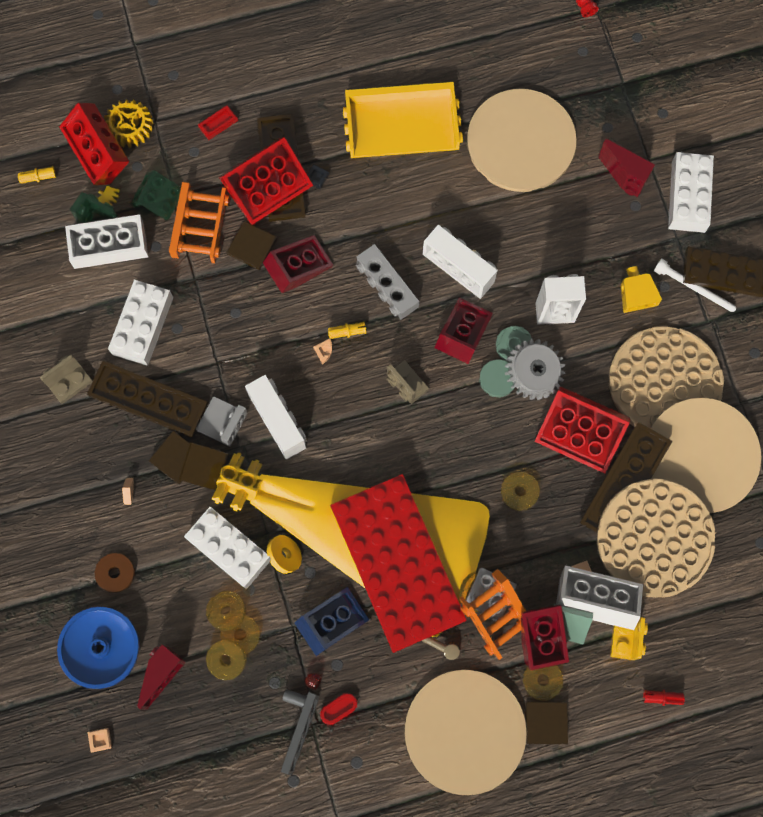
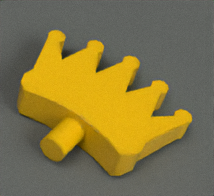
[97,186,120,210]

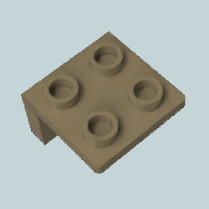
[40,354,93,404]
[387,360,429,404]

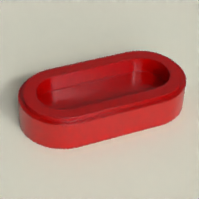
[320,693,357,725]

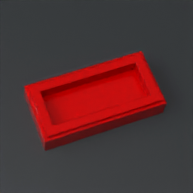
[198,105,238,140]

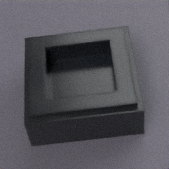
[307,164,329,190]

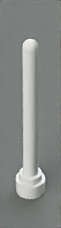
[654,258,736,312]

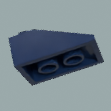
[294,587,369,656]

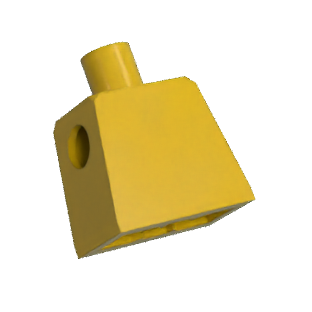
[621,266,662,313]

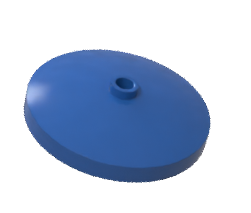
[57,607,140,689]

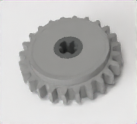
[505,339,565,400]

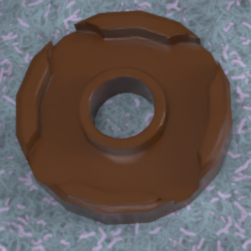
[94,553,135,593]

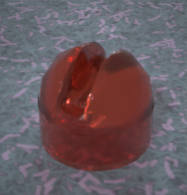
[305,673,322,691]

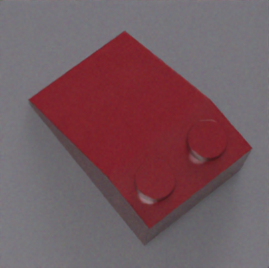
[598,139,655,197]
[263,235,333,293]
[434,297,493,364]
[521,604,569,670]
[137,645,186,710]

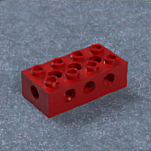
[59,103,130,185]

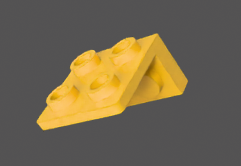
[610,617,648,660]

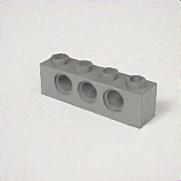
[356,244,419,320]

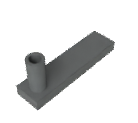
[281,689,320,775]

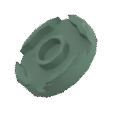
[495,326,532,363]
[479,359,514,398]

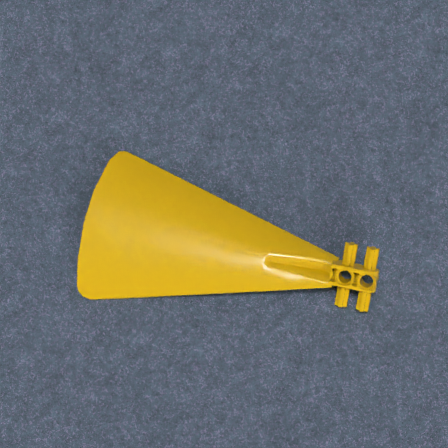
[212,453,490,637]

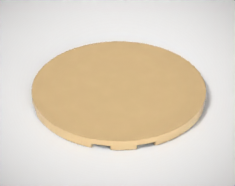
[467,89,576,192]
[609,326,724,428]
[650,398,761,513]
[597,479,716,598]
[405,670,526,795]

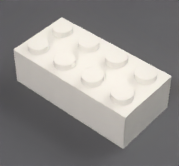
[668,152,714,233]
[65,215,148,269]
[423,225,498,299]
[536,274,586,324]
[108,280,173,366]
[245,375,307,460]
[184,507,271,590]
[556,565,643,630]

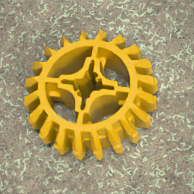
[104,99,153,148]

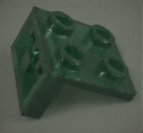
[130,170,181,221]
[69,192,118,224]

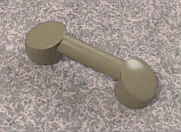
[422,637,460,660]

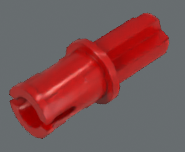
[643,689,685,706]

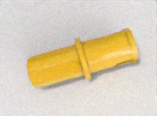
[18,166,56,183]
[328,322,366,339]

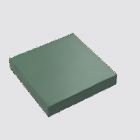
[553,604,593,644]

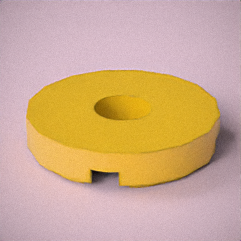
[267,535,302,574]

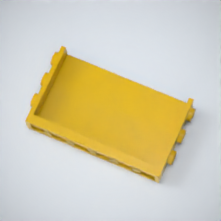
[343,82,463,158]

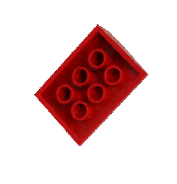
[219,137,313,225]
[534,387,630,473]

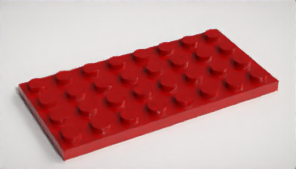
[330,474,467,653]

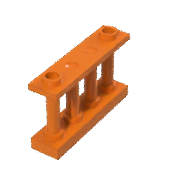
[169,182,230,263]
[459,569,526,660]

